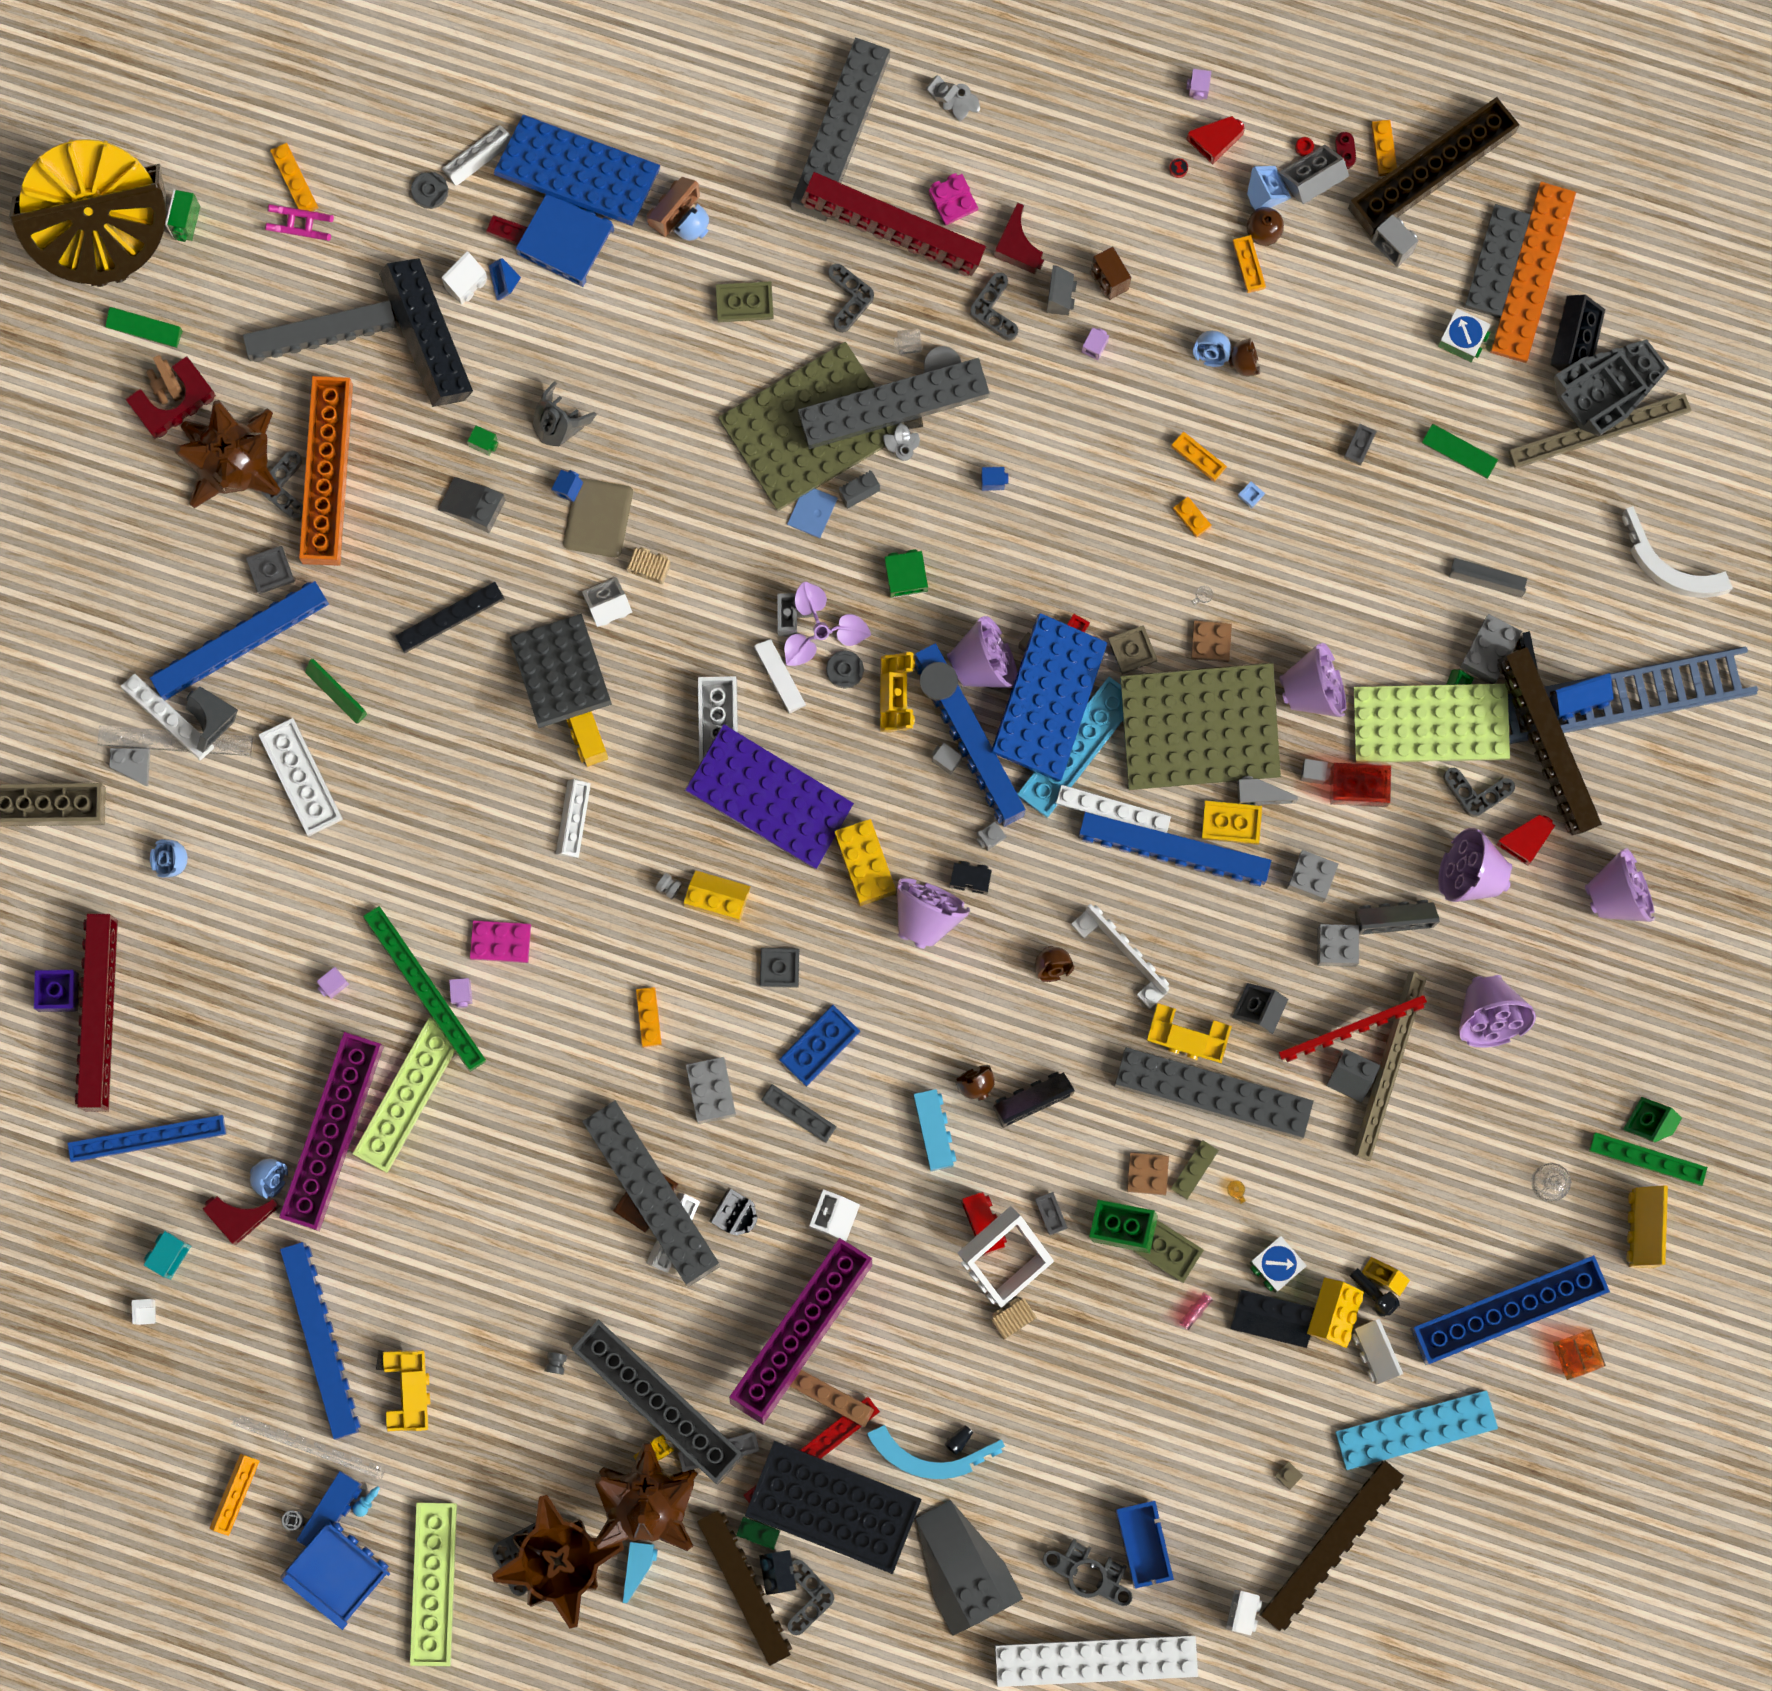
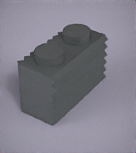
[839,470,880,509]

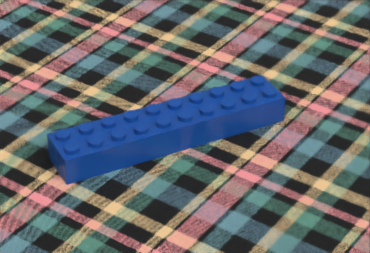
[914,643,1026,827]
[1410,1255,1610,1365]

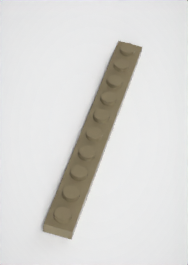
[1508,393,1691,469]
[1352,972,1427,1161]

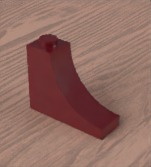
[994,202,1045,274]
[203,1196,281,1245]

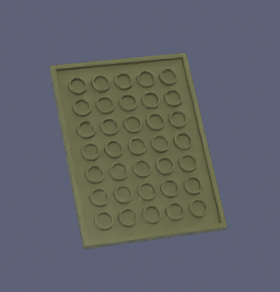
[718,342,898,511]
[1120,663,1281,790]

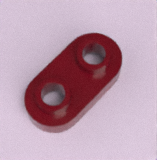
[1335,132,1356,169]

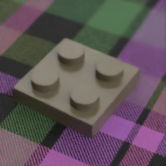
[1108,625,1158,674]

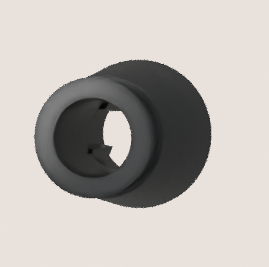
[945,1425,973,1455]

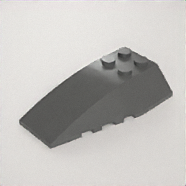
[1554,339,1669,436]
[916,1500,1023,1636]

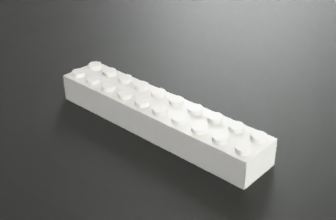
[995,1635,1198,1687]

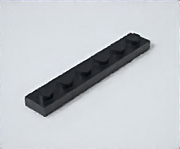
[395,582,505,653]

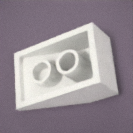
[1226,1590,1262,1635]

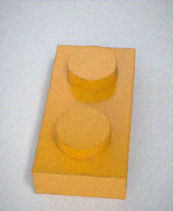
[1173,497,1211,538]

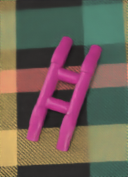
[265,204,334,241]

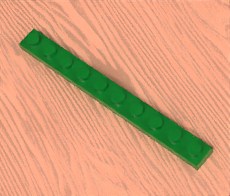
[363,906,486,1072]

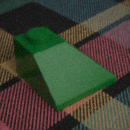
[1623,1097,1682,1143]

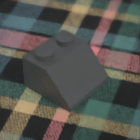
[1047,265,1077,316]
[1232,983,1289,1034]
[1326,1049,1381,1103]

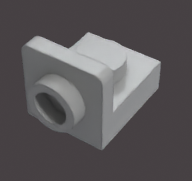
[926,75,959,103]
[976,821,1007,851]

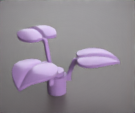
[784,582,871,666]

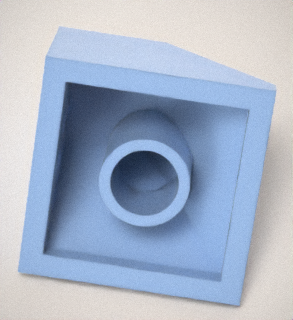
[1247,166,1292,210]

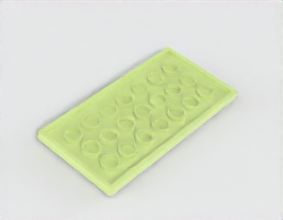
[1354,684,1510,763]

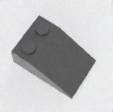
[438,477,506,533]

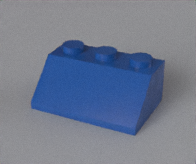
[1549,673,1614,721]

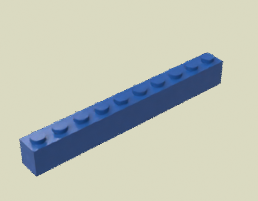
[150,581,329,701]
[1078,812,1272,887]
[280,1242,361,1440]

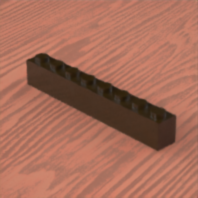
[697,1510,793,1666]

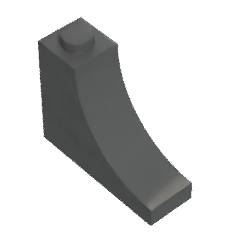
[186,687,238,753]

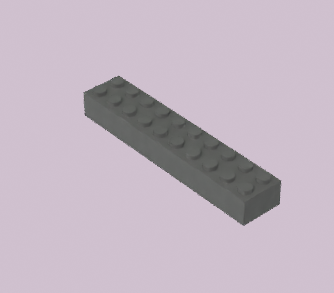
[791,37,890,222]
[798,358,990,449]
[1114,1047,1314,1140]
[582,1100,721,1288]
[572,1319,745,1485]

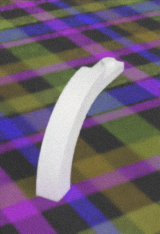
[1622,506,1733,598]

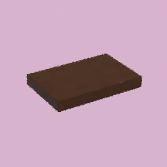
[613,1173,679,1233]

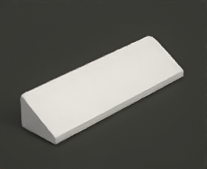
[442,125,511,185]
[754,639,806,714]
[556,779,591,858]
[646,1192,700,1273]

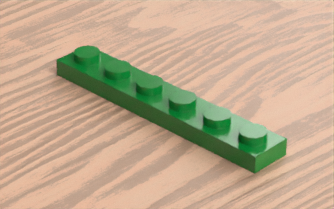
[1588,1132,1708,1186]

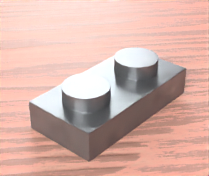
[1344,424,1377,466]
[1035,1192,1068,1236]

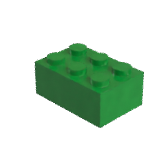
[1089,1200,1158,1254]

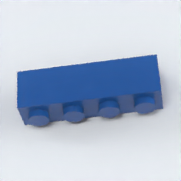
[297,1471,362,1546]

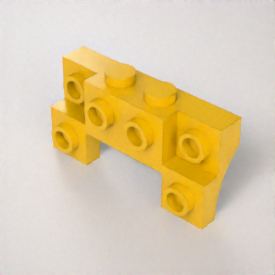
[880,652,915,733]
[1147,1003,1232,1063]
[383,1349,430,1432]

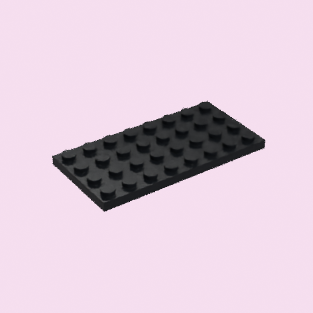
[745,1440,922,1574]

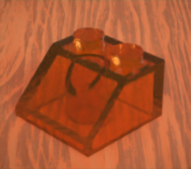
[1553,1329,1606,1380]

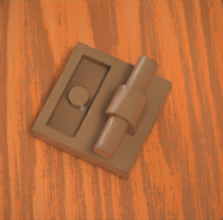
[146,355,182,405]

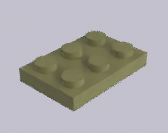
[716,281,774,323]
[1133,1220,1204,1283]

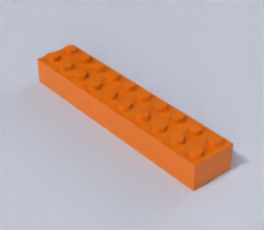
[299,376,353,566]

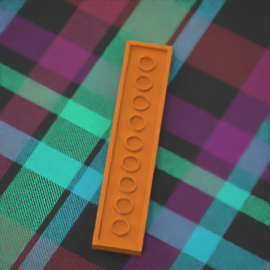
[1490,182,1576,363]

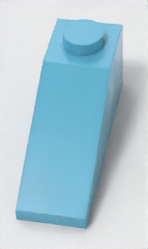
[623,1542,658,1603]

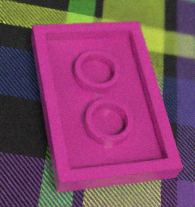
[470,921,531,963]

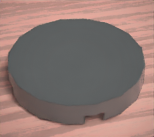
[411,172,449,209]
[826,650,864,689]
[920,662,958,701]

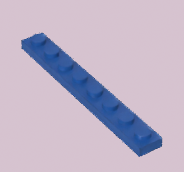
[68,1115,227,1163]

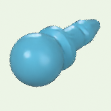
[352,1486,380,1517]

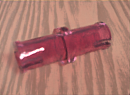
[1179,1292,1213,1331]

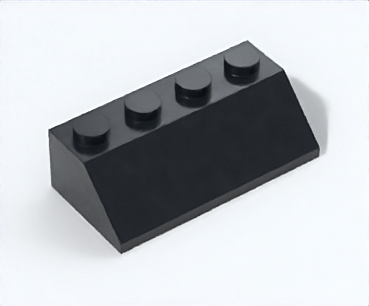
[1550,294,1606,372]
[993,1071,1075,1128]
[1230,1290,1315,1348]

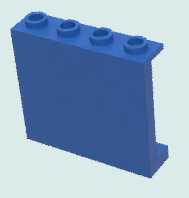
[516,194,614,287]
[280,1520,390,1630]

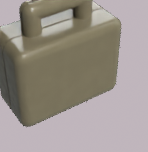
[563,478,633,558]

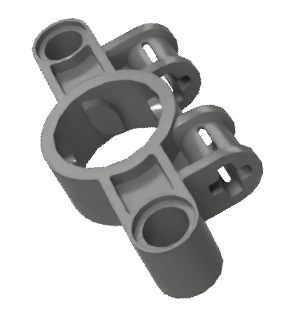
[1043,1538,1133,1606]

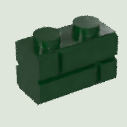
[736,1517,781,1550]

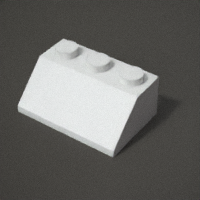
[1352,1319,1403,1385]

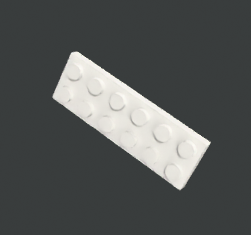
[259,718,343,837]

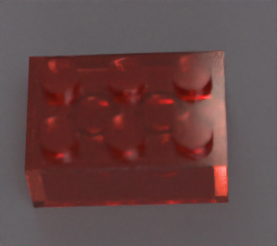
[1330,762,1391,807]

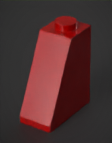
[1186,116,1245,165]
[1496,815,1556,866]

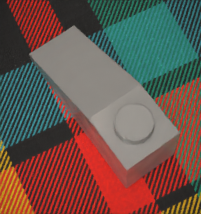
[1237,776,1298,805]

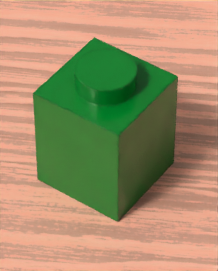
[467,425,499,456]

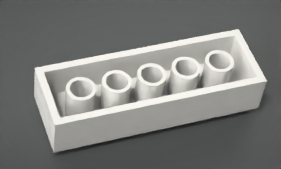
[698,676,738,764]

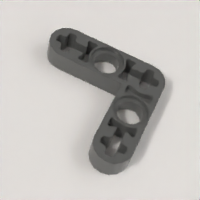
[829,264,874,333]
[970,273,1018,341]
[261,451,303,521]
[1444,768,1515,817]
[492,1523,536,1596]
[788,1560,834,1636]

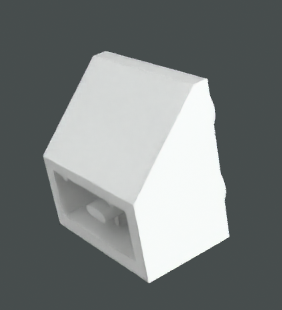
[809,1189,860,1241]

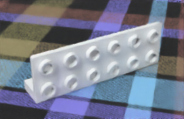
[1071,904,1170,1009]

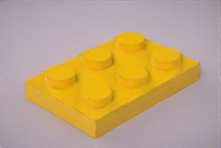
[1201,801,1262,845]

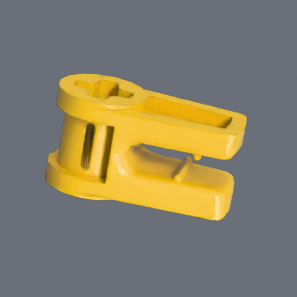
[633,1434,674,1461]

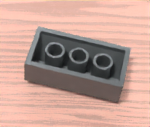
[1355,900,1440,935]

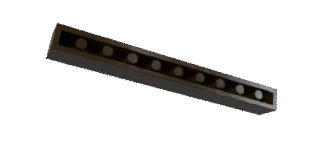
[1259,1460,1404,1631]

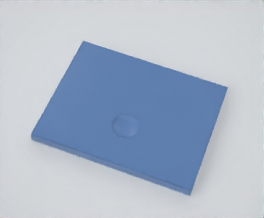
[787,489,838,538]

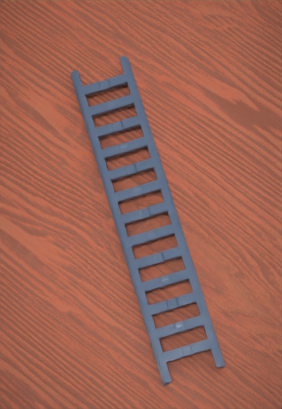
[1508,646,1758,744]

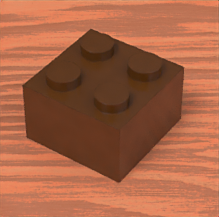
[1090,246,1132,300]

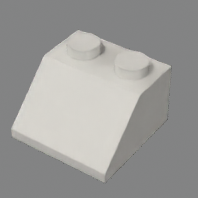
[442,251,487,304]
[582,577,632,627]

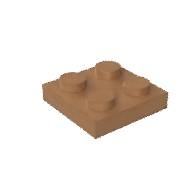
[1191,621,1232,662]
[1127,1153,1169,1196]

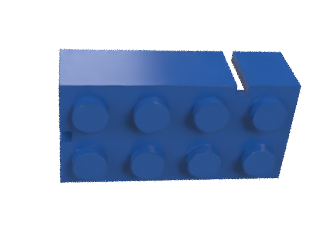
[1115,1501,1174,1589]

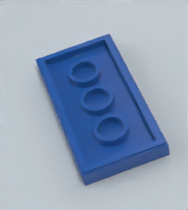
[779,1005,861,1087]

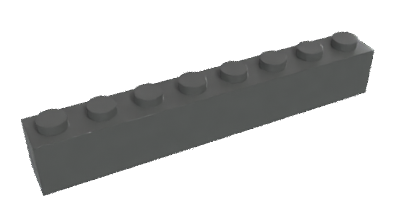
[243,301,397,362]

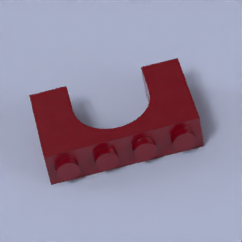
[125,356,216,439]

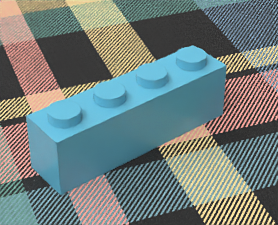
[914,1089,956,1172]

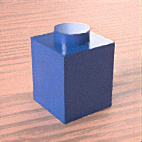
[981,467,1009,491]
[551,470,583,502]

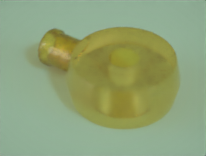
[1227,1180,1246,1204]

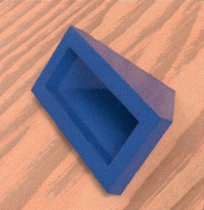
[489,258,521,300]

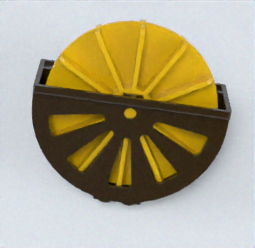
[9,139,167,287]

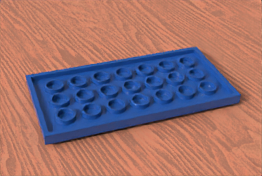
[494,115,660,226]
[991,613,1107,782]

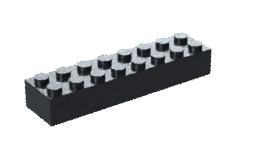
[379,258,473,407]

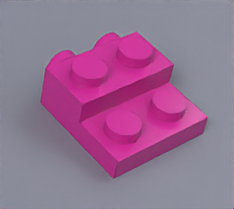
[929,173,978,226]

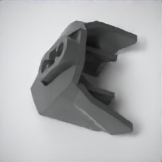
[533,381,597,447]

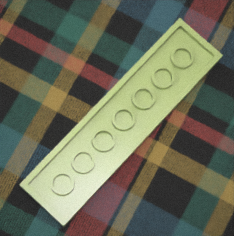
[353,1018,455,1173]
[410,1503,457,1666]

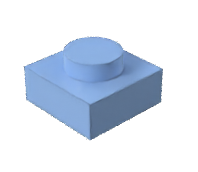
[1238,481,1265,509]

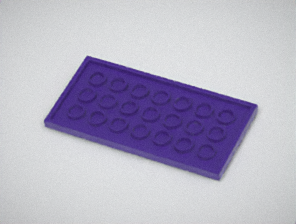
[684,724,854,869]

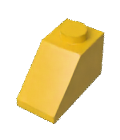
[1362,1257,1410,1296]

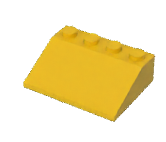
[1626,1185,1668,1269]

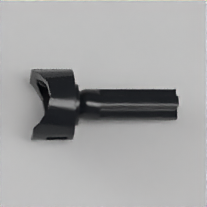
[1350,1268,1400,1317]

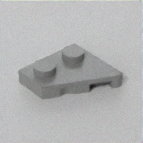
[109,748,150,786]

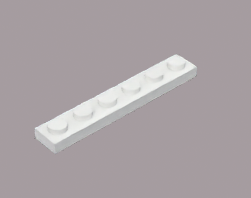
[121,674,214,761]
[1056,785,1171,833]

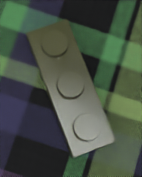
[1171,1140,1219,1200]

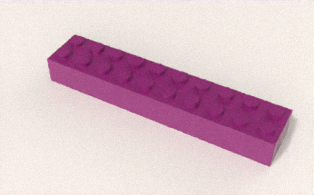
[279,1032,384,1232]
[729,1238,872,1425]

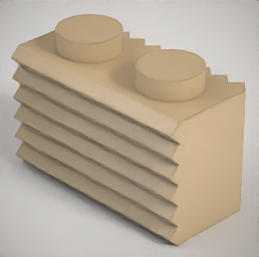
[626,547,671,585]
[991,1297,1037,1340]

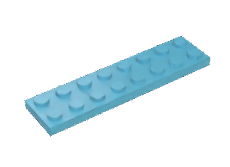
[1018,676,1123,818]
[1335,1390,1498,1470]

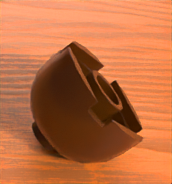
[1247,207,1284,246]
[1229,338,1260,377]
[1035,946,1074,982]
[955,1065,995,1101]

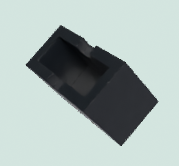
[950,861,992,895]
[759,1550,797,1595]

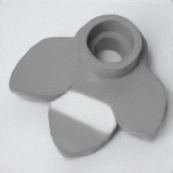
[943,84,980,121]
[883,423,920,461]

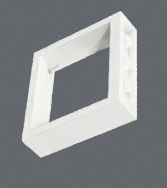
[958,1206,1054,1308]

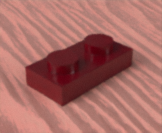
[486,215,528,245]

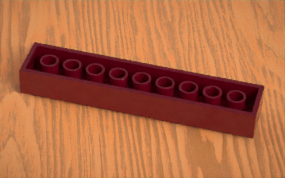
[801,172,986,276]
[75,914,118,1112]

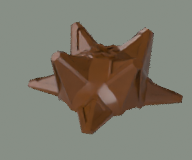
[175,400,281,509]
[593,1443,698,1551]
[492,1495,624,1629]

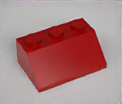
[961,1192,1007,1257]

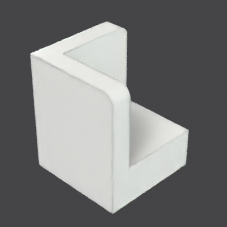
[132,1299,156,1325]

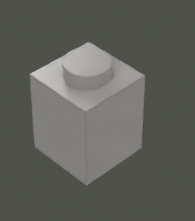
[932,743,962,775]
[1301,759,1330,785]

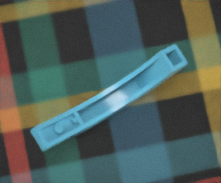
[867,1425,1005,1479]

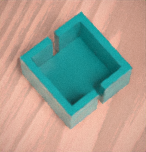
[144,1231,192,1280]

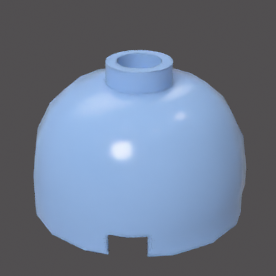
[673,203,709,241]
[1193,330,1231,367]
[150,839,188,878]
[250,1158,288,1199]

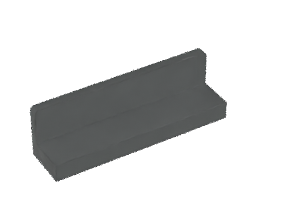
[1449,558,1528,598]

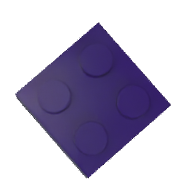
[34,970,79,1012]

